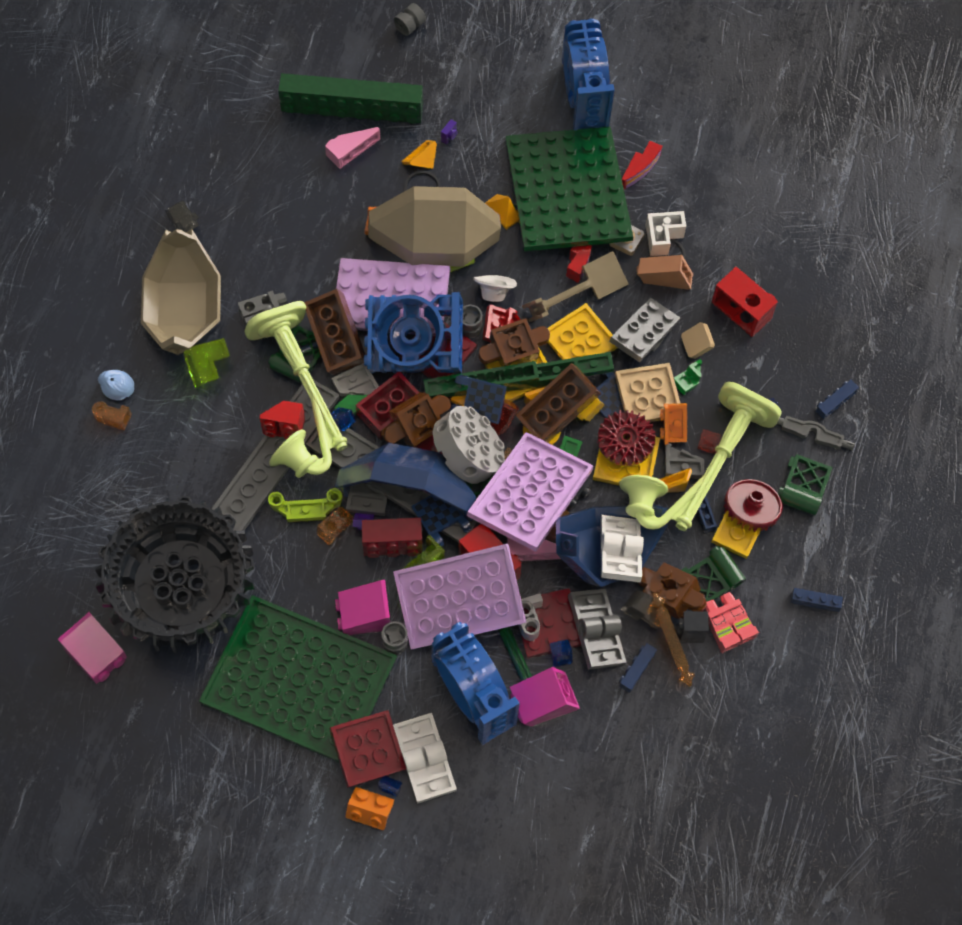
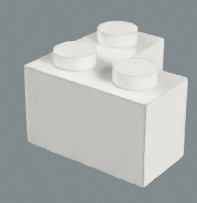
[646,211,686,256]

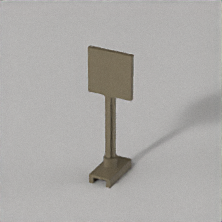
[522,251,628,322]

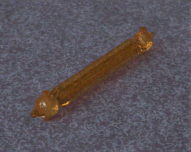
[650,592,695,687]

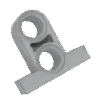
[518,593,543,641]

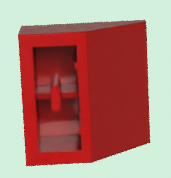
[260,401,305,440]

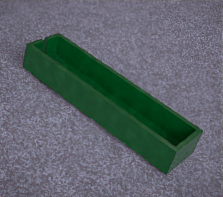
[278,73,423,124]

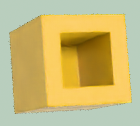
[577,398,604,422]

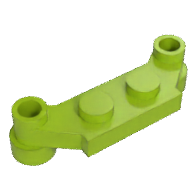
[268,488,342,522]

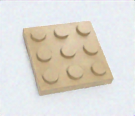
[615,363,680,422]

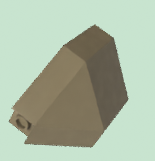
[368,186,501,267]
[141,229,221,355]

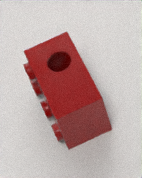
[711,267,778,337]
[459,524,522,580]

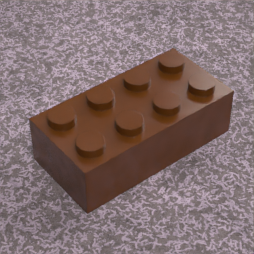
[304,289,366,375]
[516,363,601,443]

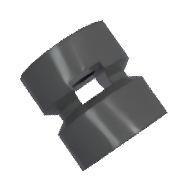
[393,3,426,36]
[463,305,483,338]
[382,621,408,654]

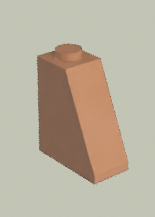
[637,255,693,290]

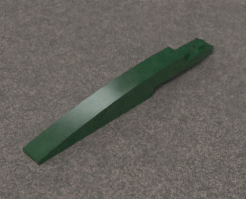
[424,352,614,398]

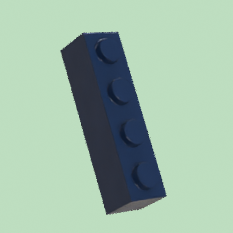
[816,380,859,419]
[689,485,717,533]
[790,588,843,612]
[619,643,657,693]

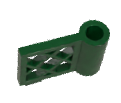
[268,325,322,384]
[778,454,833,516]
[682,546,746,602]

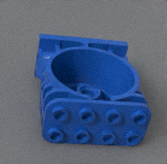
[562,19,615,130]
[364,292,463,374]
[431,622,520,745]

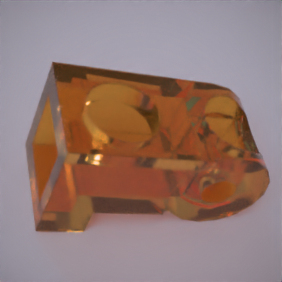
[92,401,132,431]
[317,507,354,545]

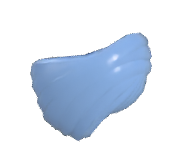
[98,370,134,400]

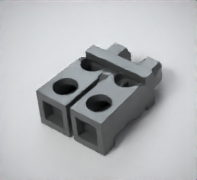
[238,291,287,341]

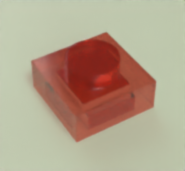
[698,429,721,454]

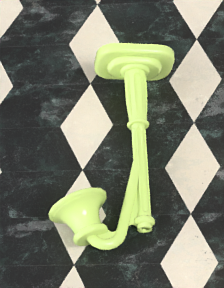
[245,301,347,478]
[619,382,782,531]

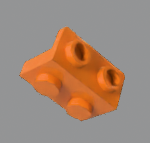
[660,403,687,445]
[345,787,395,830]

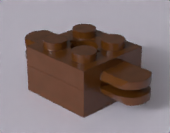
[478,318,550,367]
[381,392,451,447]
[638,562,707,619]

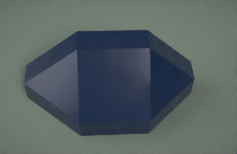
[335,443,476,522]
[556,505,668,587]

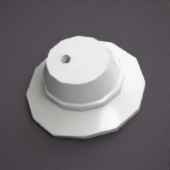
[473,275,517,302]

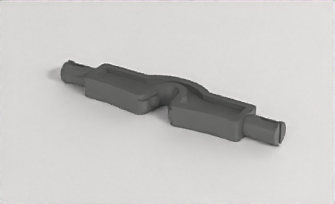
[777,416,855,451]

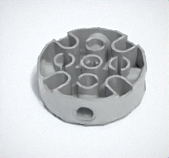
[433,406,505,484]

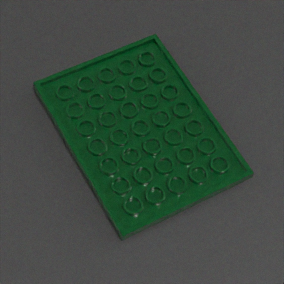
[506,126,634,251]
[199,595,397,763]

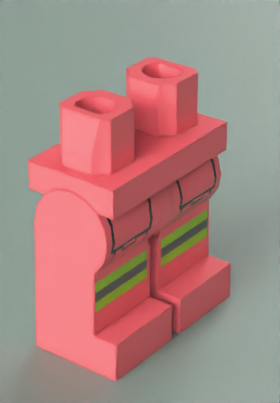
[704,592,759,653]

